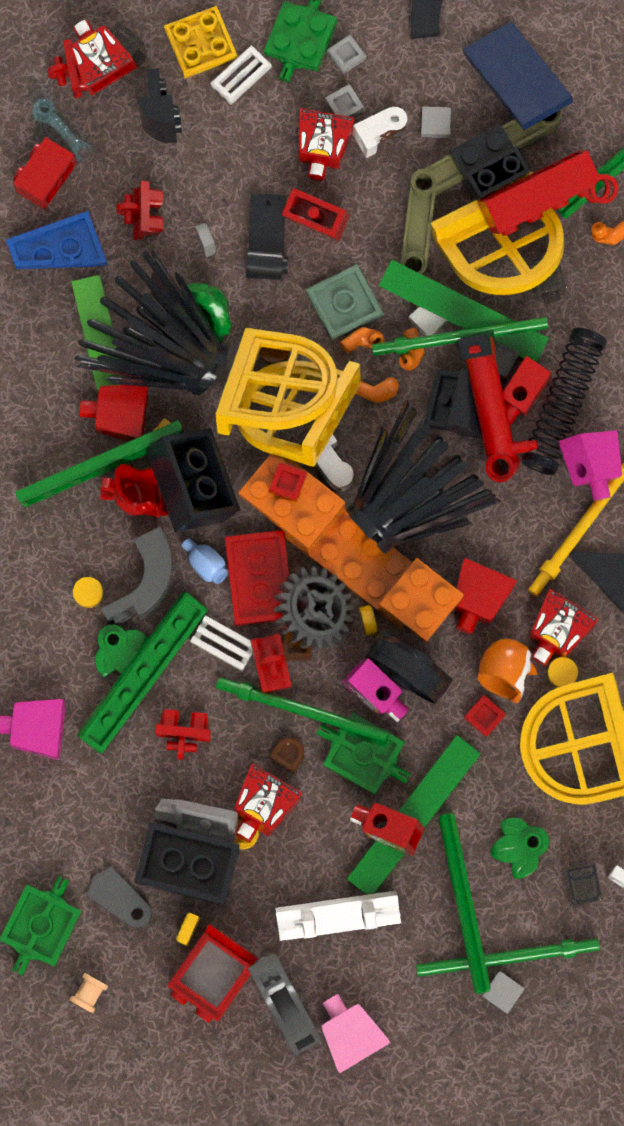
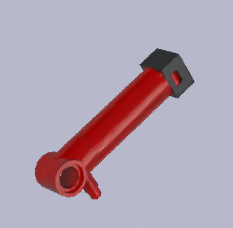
[458,330,538,482]

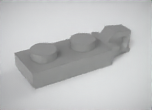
[155,799,238,842]

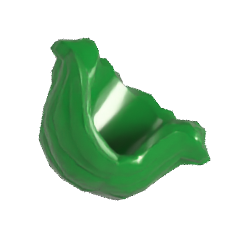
[187,283,231,342]

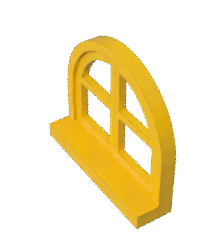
[430,172,564,295]
[216,328,337,435]
[237,361,361,467]
[520,673,624,805]

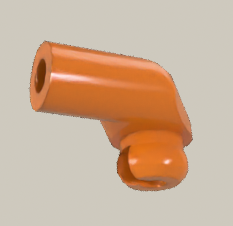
[591,220,624,245]
[340,327,385,354]
[399,328,425,371]
[356,377,399,404]

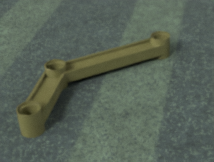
[401,110,562,276]

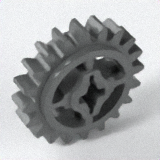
[274,566,354,650]

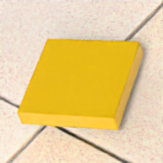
[164,6,238,78]

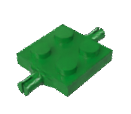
[264,0,338,83]
[316,712,412,795]
[0,876,82,976]

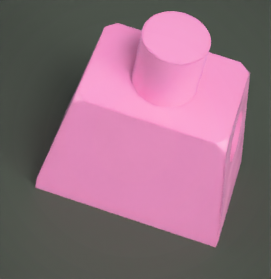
[321,994,390,1073]

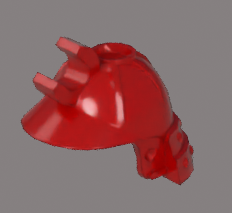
[100,464,168,518]

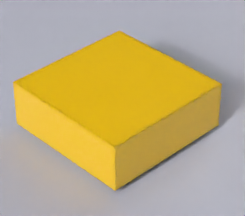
[176,912,200,946]

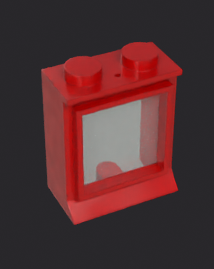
[167,924,258,1023]

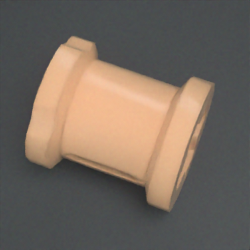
[69,973,108,1013]

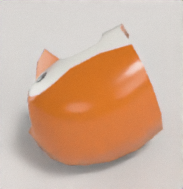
[477,638,538,703]

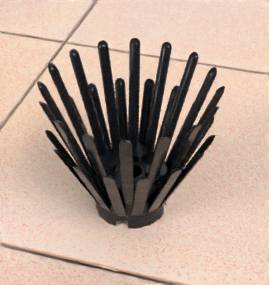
[74,250,228,396]
[345,400,502,554]

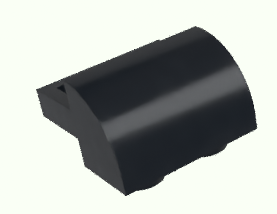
[137,68,182,143]
[449,123,530,200]
[425,368,482,438]

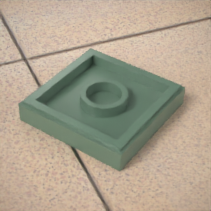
[305,264,384,341]

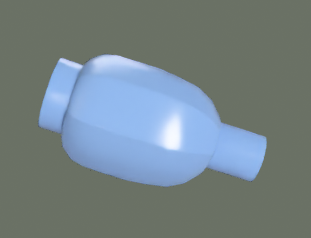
[182,538,229,584]

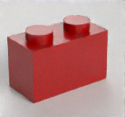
[13,137,77,210]
[281,188,351,242]

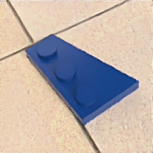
[6,211,108,270]

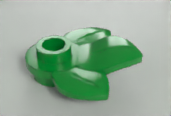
[95,624,148,677]
[490,818,550,879]

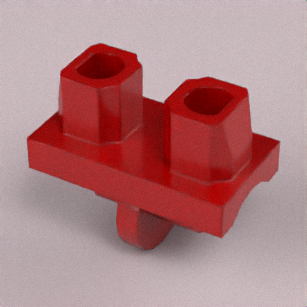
[47,39,87,98]
[116,181,163,240]
[250,634,292,693]
[155,709,211,760]

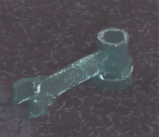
[32,98,93,162]

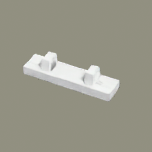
[275,891,401,941]

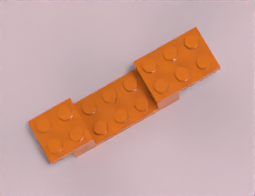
[238,454,464,643]

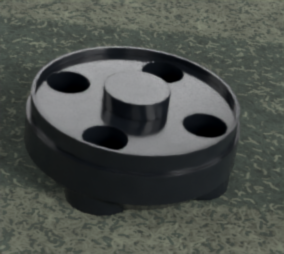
[366,630,453,704]

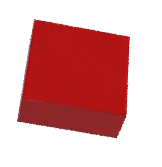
[269,462,307,502]
[464,695,506,738]

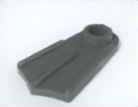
[87,867,152,928]

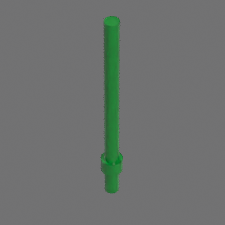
[372,317,548,356]
[216,677,390,742]
[416,938,600,977]

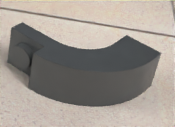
[101,526,173,624]
[248,953,322,1056]

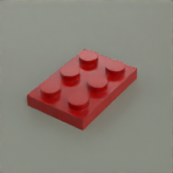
[225,530,289,626]

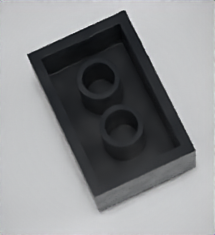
[146,428,240,532]
[135,822,240,907]

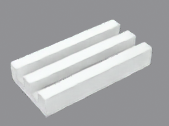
[211,45,272,105]
[190,615,253,672]

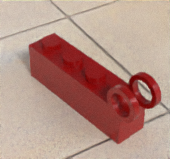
[477,150,618,236]

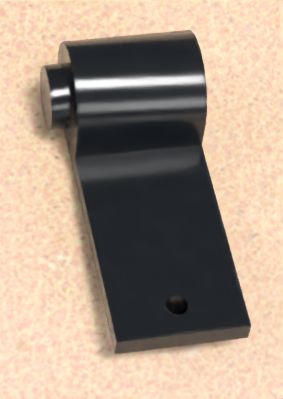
[246,193,288,280]

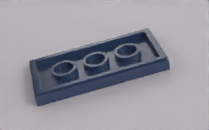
[463,22,573,130]

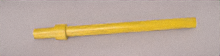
[528,462,624,597]

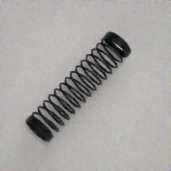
[521,327,607,475]

